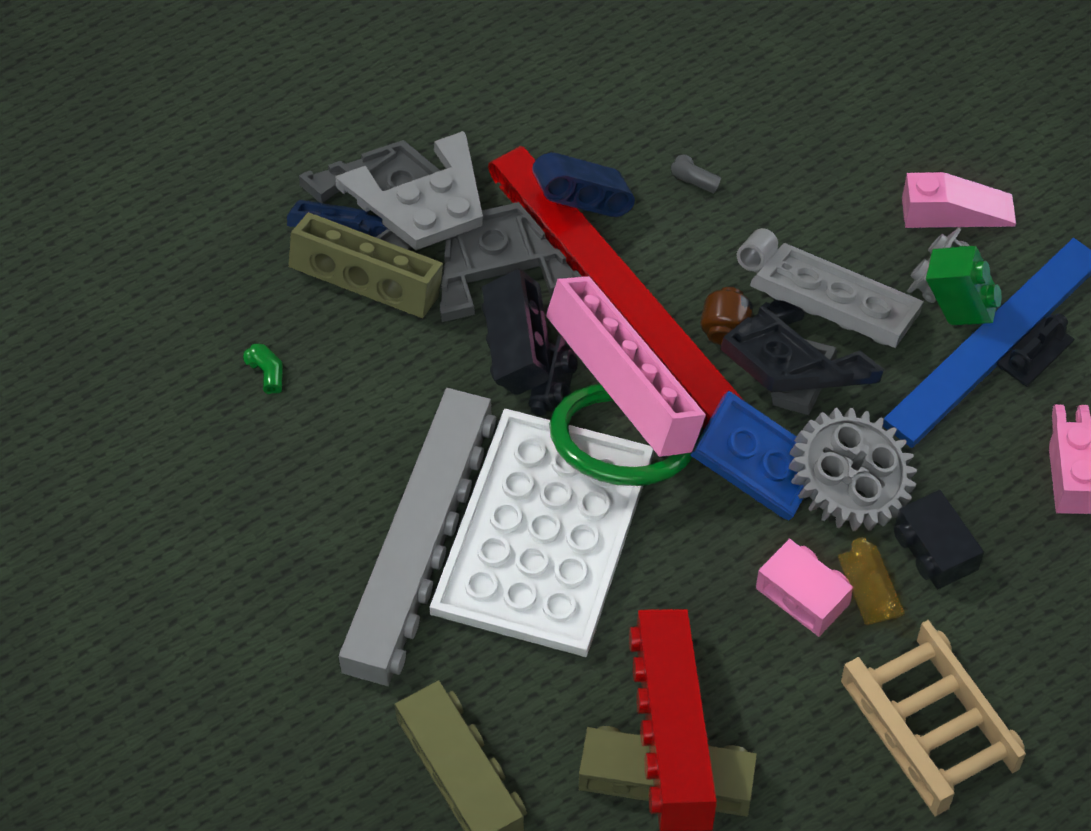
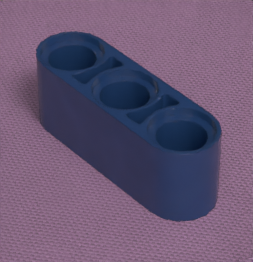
[532,153,635,217]

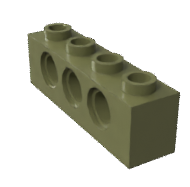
[288,212,443,318]

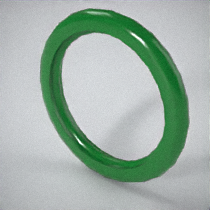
[549,384,697,486]

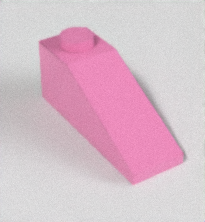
[902,172,1016,228]

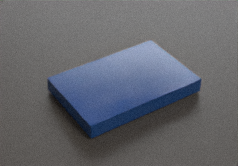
[690,391,804,520]

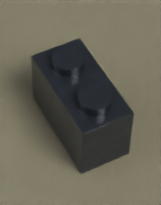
[894,490,984,590]

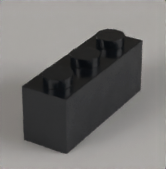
[482,268,552,395]

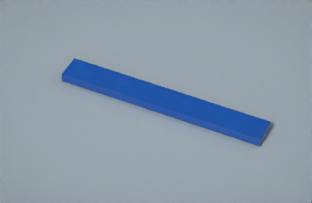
[883,238,1091,448]

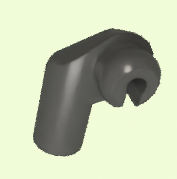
[671,155,721,194]

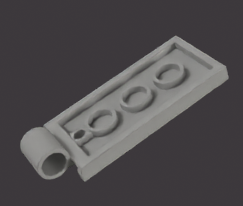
[737,228,924,348]

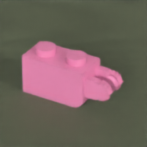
[1049,404,1091,514]

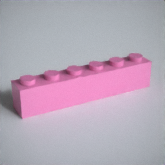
[546,276,706,457]

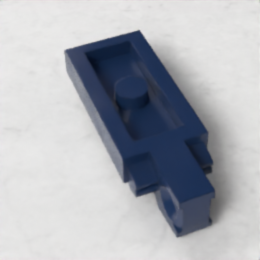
[287,200,388,237]

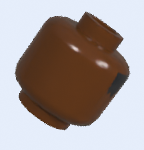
[700,287,753,345]

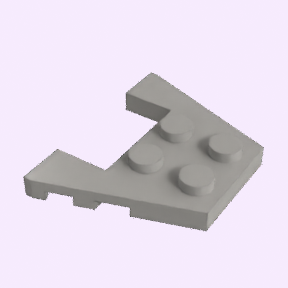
[335,131,483,250]

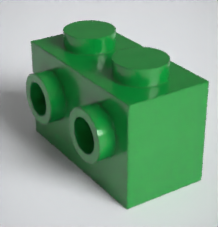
[926,246,1002,325]

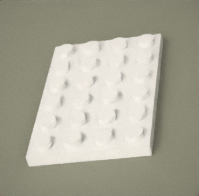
[429,408,654,657]

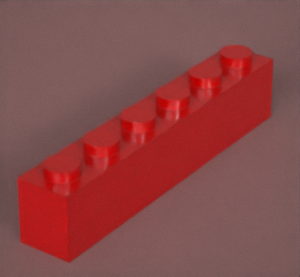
[629,609,717,831]

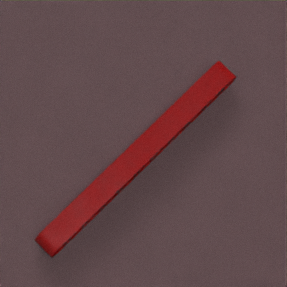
[488,146,743,429]

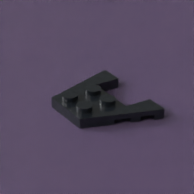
[720,299,884,392]

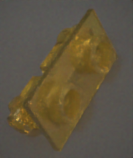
[838,538,905,626]

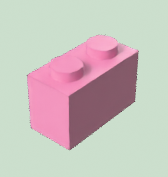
[756,539,853,637]

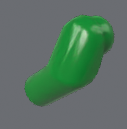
[243,343,283,394]

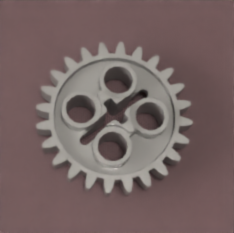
[789,408,917,531]

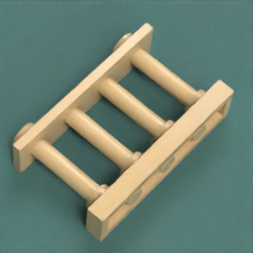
[841,620,1026,816]

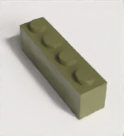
[395,680,527,831]
[579,726,757,817]

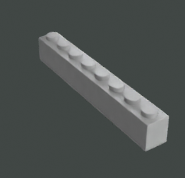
[339,387,496,686]

